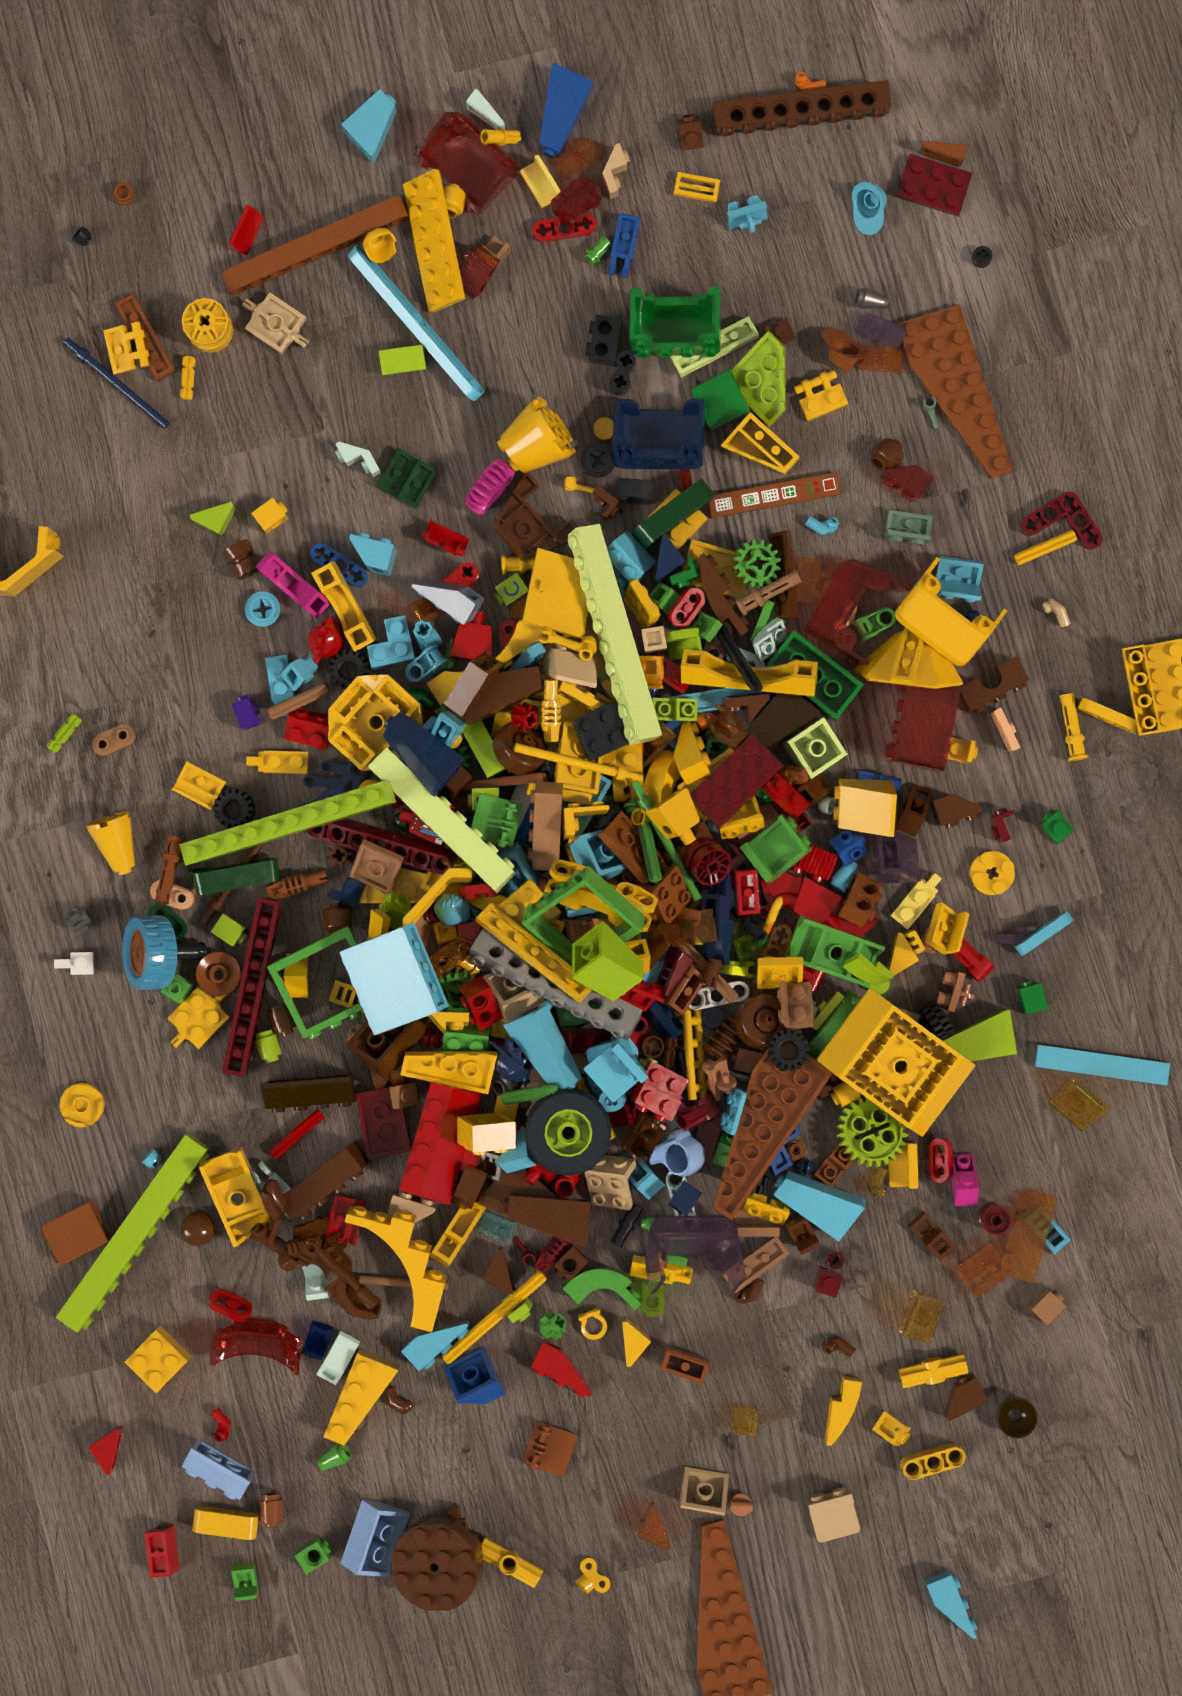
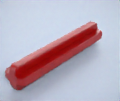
[269,1109,325,1159]

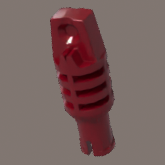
[534,1236,572,1274]

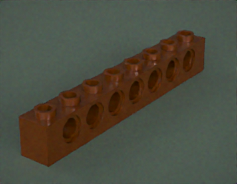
[712,80,891,137]

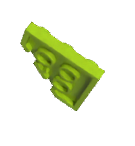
[731,331,786,426]

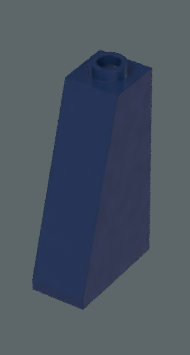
[382,711,465,797]

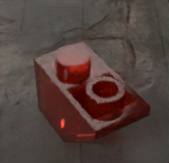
[881,465,934,503]

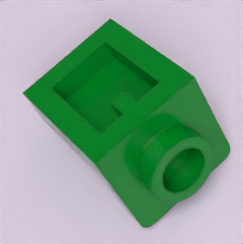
[1039,809,1074,844]

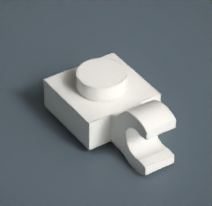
[54,952,94,975]

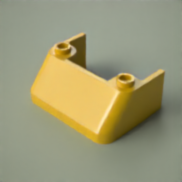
[895,557,1007,666]

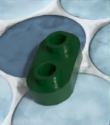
[148,903,188,940]

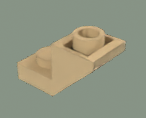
[602,143,630,199]

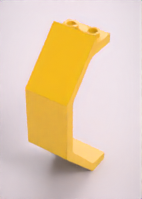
[0,526,64,597]
[402,868,472,1034]

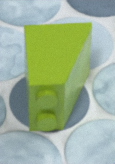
[572,921,644,1002]

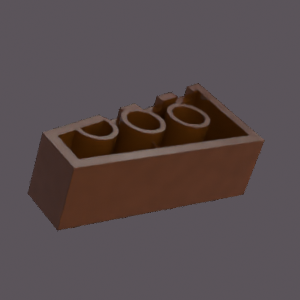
[283,1140,371,1222]

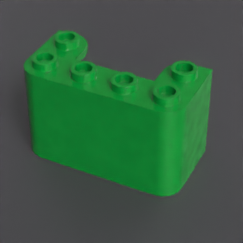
[630,287,721,358]

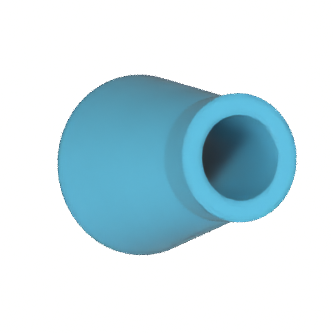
[830,862,858,893]

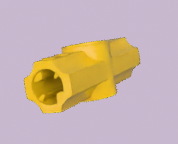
[898,1353,968,1388]
[481,1537,543,1588]

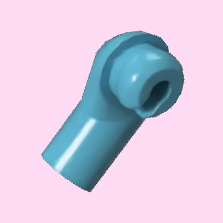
[805,516,839,535]

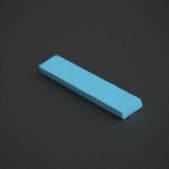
[1034,1044,1170,1085]

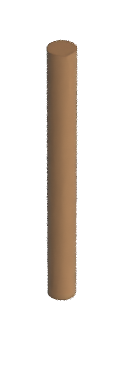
[359,1275,449,1290]

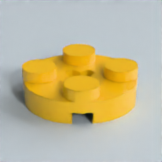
[969,851,1015,895]

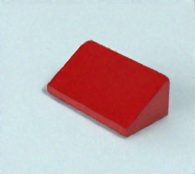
[229,204,264,256]
[732,869,760,916]

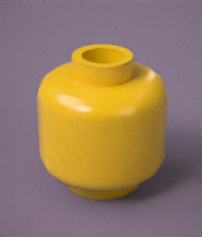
[443,183,466,219]

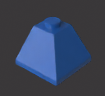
[444,1347,506,1404]

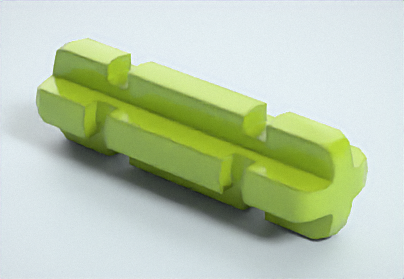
[47,713,82,753]

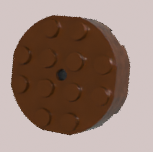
[391,1516,484,1611]

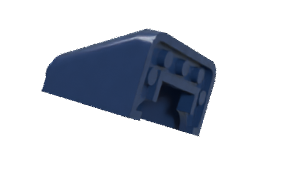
[612,399,705,469]

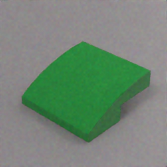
[691,369,750,431]

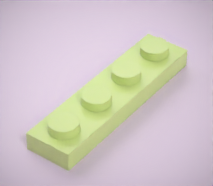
[671,316,759,378]

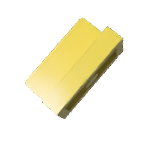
[520,155,561,210]

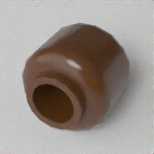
[871,438,904,471]
[323,902,352,934]

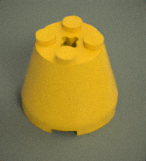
[497,397,576,473]

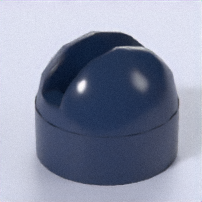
[795,1157,813,1176]

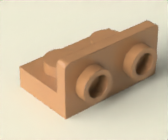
[777,981,814,1030]

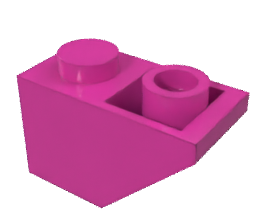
[951,1154,979,1206]

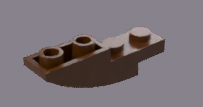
[700,552,750,636]

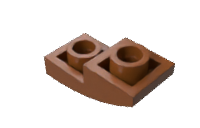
[812,1139,855,1187]

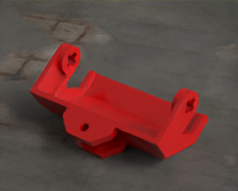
[399,1081,483,1205]

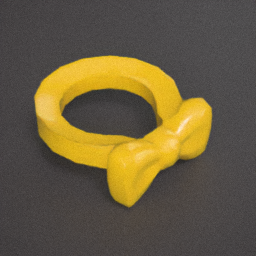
[578,1307,607,1340]

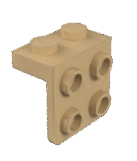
[585,1155,636,1210]
[806,1487,860,1543]

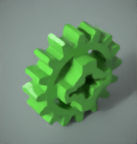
[732,539,781,588]
[439,968,475,1013]

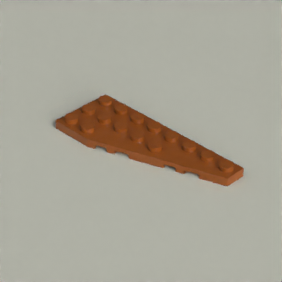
[896,304,1013,479]

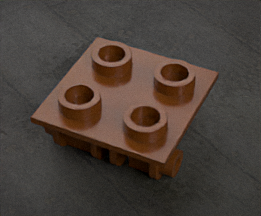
[522,1420,578,1477]

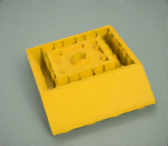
[816,988,976,1137]

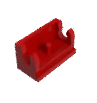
[144,1525,180,1578]

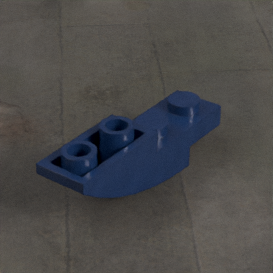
[701,874,734,965]

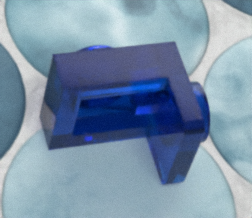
[301,1320,334,1360]

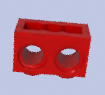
[458,975,503,1031]

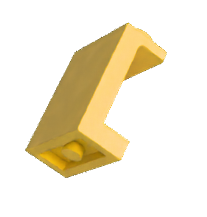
[718,795,765,839]

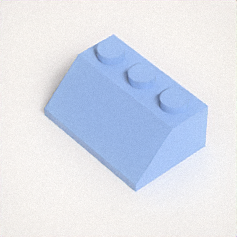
[182,1439,256,1500]
[340,1500,411,1577]

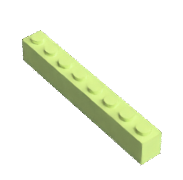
[368,748,516,893]

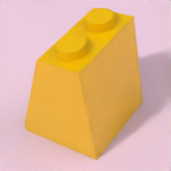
[833,779,897,837]

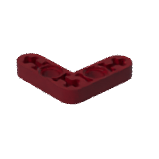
[1020,492,1103,550]

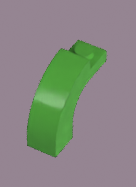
[649,583,723,642]
[807,990,861,1060]
[562,1266,641,1310]

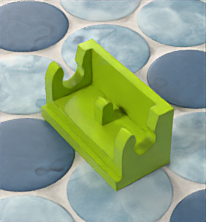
[379,345,426,375]

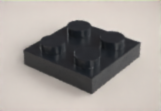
[571,702,629,761]

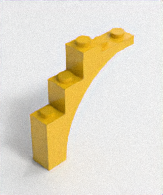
[345,1206,447,1332]

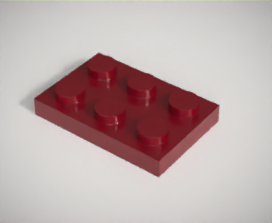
[896,153,973,217]
[355,1087,411,1159]

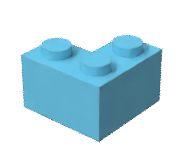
[367,615,416,670]

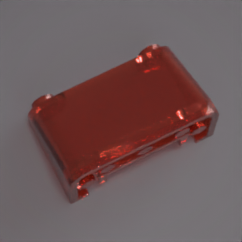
[413,112,521,214]

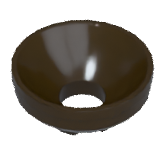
[996,1397,1038,1439]

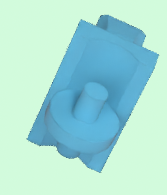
[727,195,768,233]

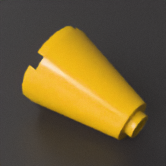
[86,811,135,875]

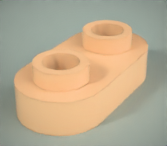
[150,880,195,910]

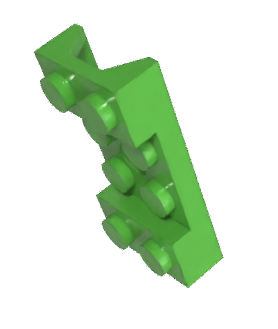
[785,915,885,988]

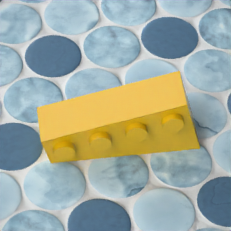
[324,1349,401,1445]

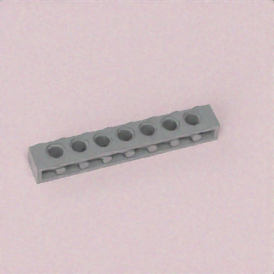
[469,928,642,1041]

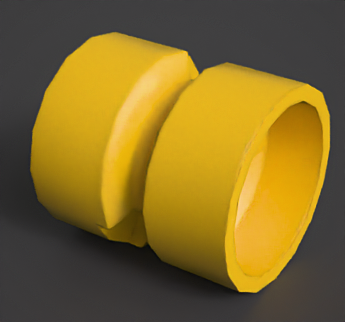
[612,773,644,803]

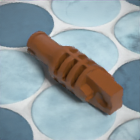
[266,869,329,899]

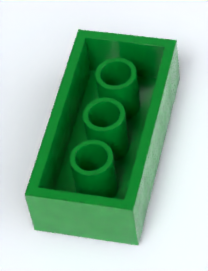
[766,630,864,722]

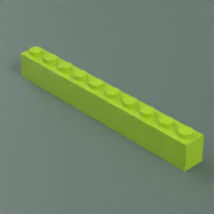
[179,781,396,866]
[55,1133,210,1333]

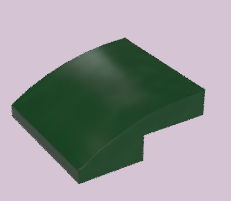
[375,448,438,509]

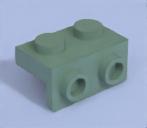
[884,510,933,546]

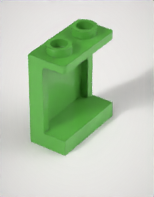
[740,814,812,883]

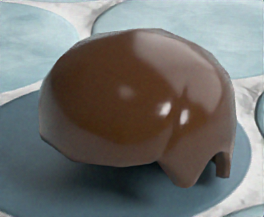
[180,1212,214,1246]

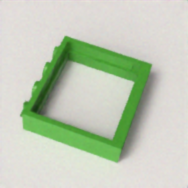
[521,866,645,966]
[267,925,363,1039]

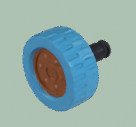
[122,915,207,990]

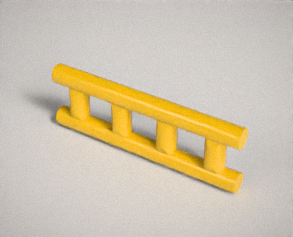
[682,1009,707,1100]

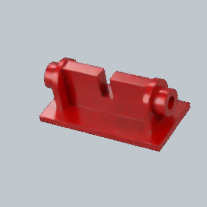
[421,520,470,557]
[656,652,690,695]

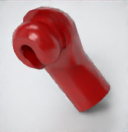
[210,1407,231,1442]

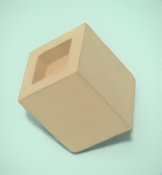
[641,626,667,654]

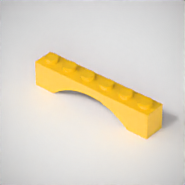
[426,620,548,706]
[681,649,818,696]

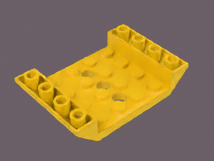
[1121,638,1182,736]

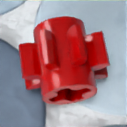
[511,702,538,732]

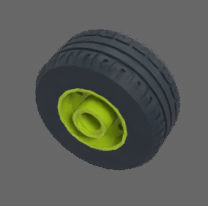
[525,1088,611,1176]

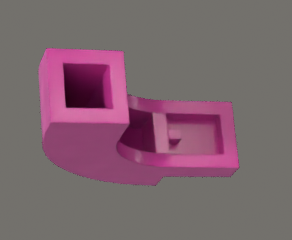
[256,550,330,619]

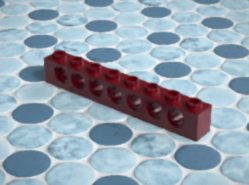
[222,898,283,1077]

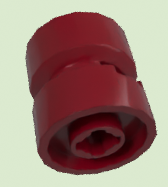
[978,1203,1011,1235]

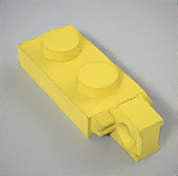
[890,873,942,930]

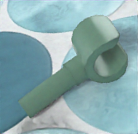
[922,396,939,429]

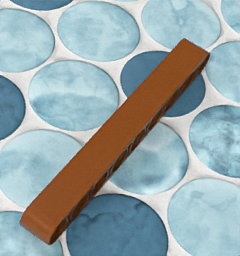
[221,196,409,295]

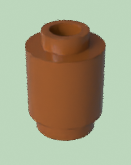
[260,1493,283,1527]

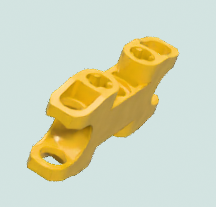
[544,860,658,932]

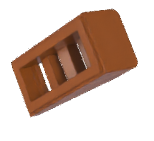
[919,141,969,167]

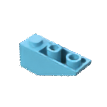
[401,1320,470,1371]
[924,1569,978,1639]

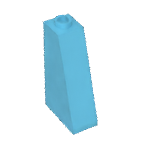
[503,1005,582,1090]
[773,1171,866,1241]

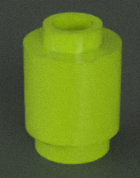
[254,1029,282,1064]

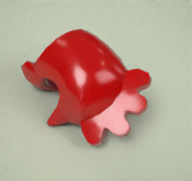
[308,615,345,664]

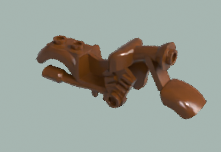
[249,1179,382,1320]

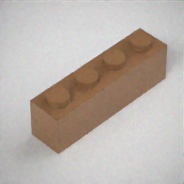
[528,781,563,871]

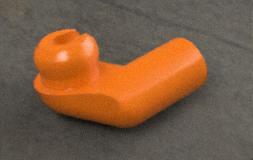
[795,72,826,91]

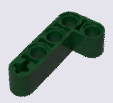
[632,478,715,551]
[188,858,281,895]

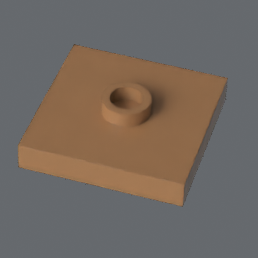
[349,839,404,894]

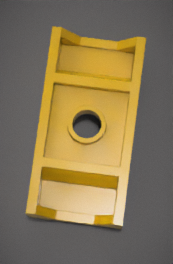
[199,1146,275,1247]

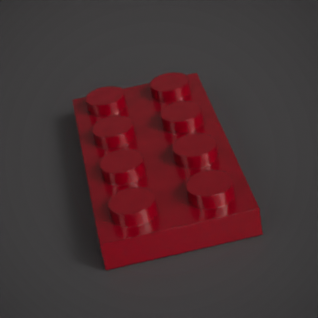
[690,734,784,829]

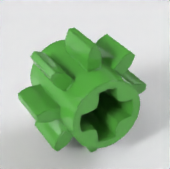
[539,1311,567,1341]

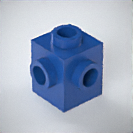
[829,829,868,867]

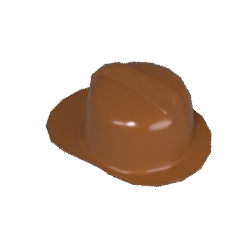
[821,327,866,372]

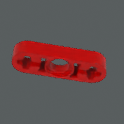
[533,213,596,243]

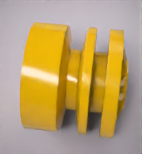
[182,298,234,353]

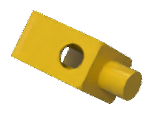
[646,788,700,846]

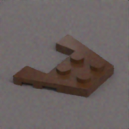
[492,472,578,561]

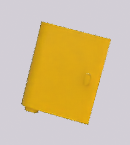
[522,548,589,643]

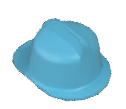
[852,181,887,235]

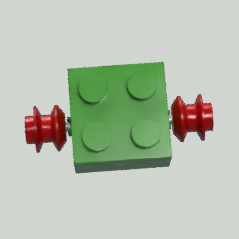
[422,1023,504,1051]

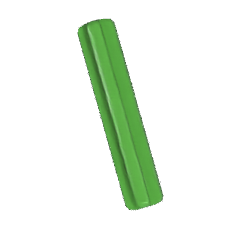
[638,823,662,883]
[501,1083,559,1105]

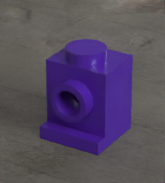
[232,695,265,730]

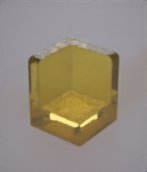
[732,1407,759,1437]

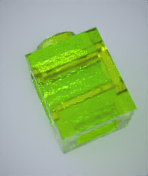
[641,1283,665,1317]

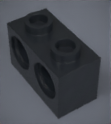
[585,315,622,367]

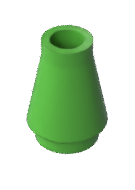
[317,1443,352,1471]

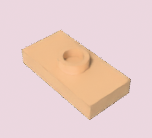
[990,708,1021,752]

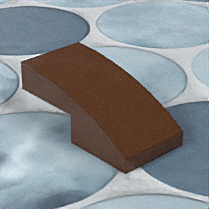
[907,1211,956,1261]

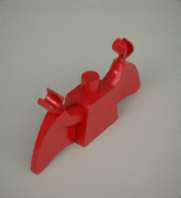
[760,872,879,957]

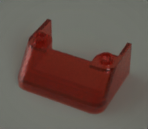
[807,559,911,665]

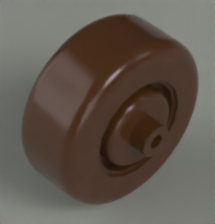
[493,722,547,775]
[735,994,787,1049]

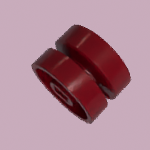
[682,837,732,886]

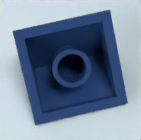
[654,535,685,585]

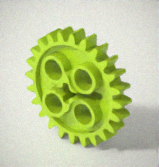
[836,1096,908,1168]

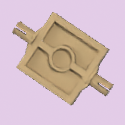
[242,292,309,354]

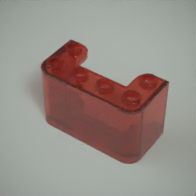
[884,684,961,773]

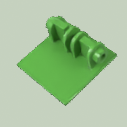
[471,793,524,847]

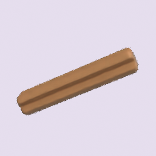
[267,684,328,719]

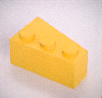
[721,412,800,475]

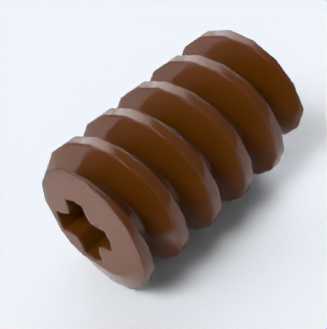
[702,1015,739,1061]

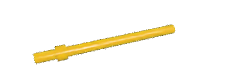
[514,743,643,783]

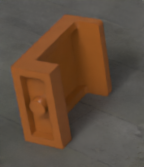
[40,1200,112,1266]

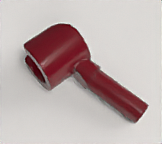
[513,1236,536,1266]

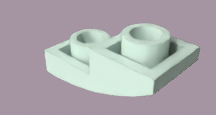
[753,617,788,662]

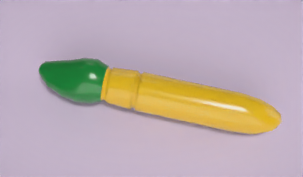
[758,897,783,947]

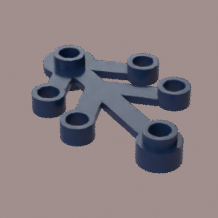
[299,760,369,807]

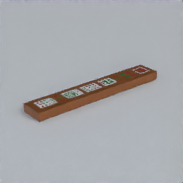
[708,472,841,519]

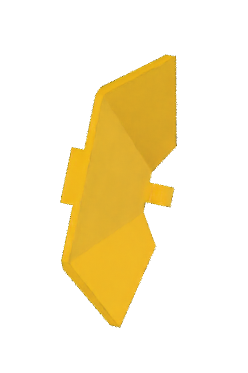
[854,627,963,689]

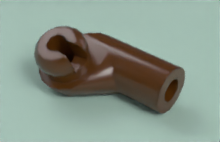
[822,1336,856,1357]

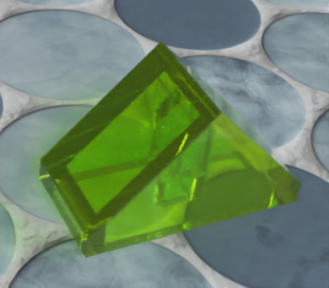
[731,933,770,962]

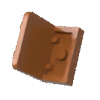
[636,865,691,925]

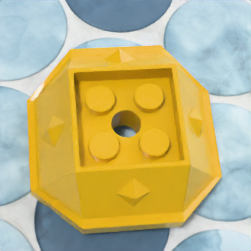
[328,674,424,771]

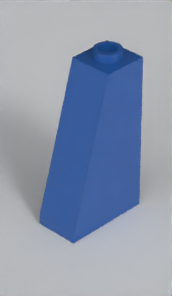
[539,63,593,159]

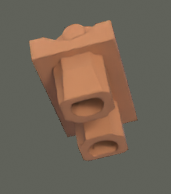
[936,972,975,1012]
[701,1057,737,1102]

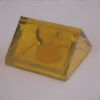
[1048,1076,1110,1131]
[898,1289,947,1343]

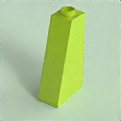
[452,713,508,779]
[942,1009,1017,1061]

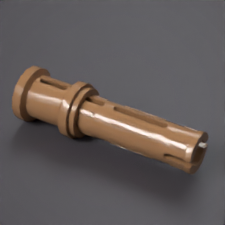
[735,570,802,616]

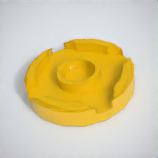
[59,1083,105,1127]

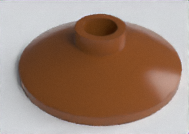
[196,952,241,996]

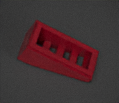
[656,947,693,997]

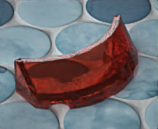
[210,1318,303,1375]

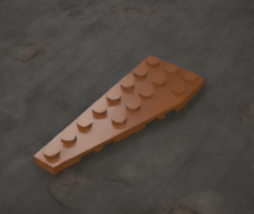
[713,1042,832,1221]
[696,1518,773,1696]

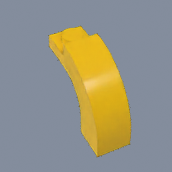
[644,750,681,806]

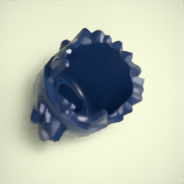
[489,1035,530,1087]

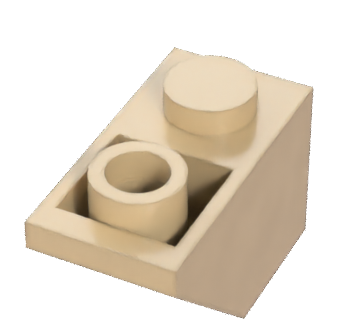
[387,1191,437,1223]

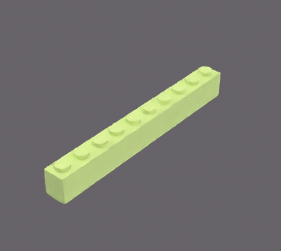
[568,524,662,746]

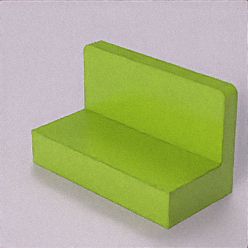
[665,628,702,661]

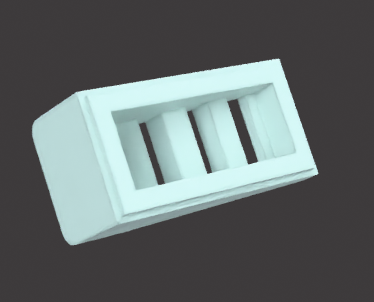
[466,89,505,130]

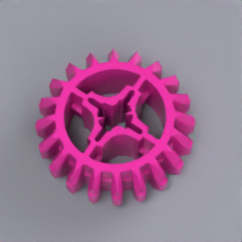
[465,458,515,515]

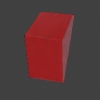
[88,1426,123,1475]

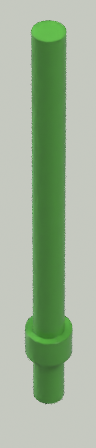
[630,780,702,902]

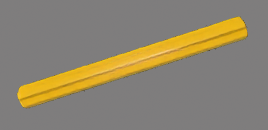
[442,1271,547,1364]

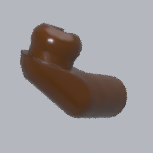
[735,1278,765,1304]
[384,1386,413,1414]

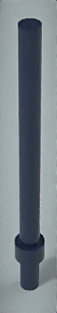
[63,337,170,429]

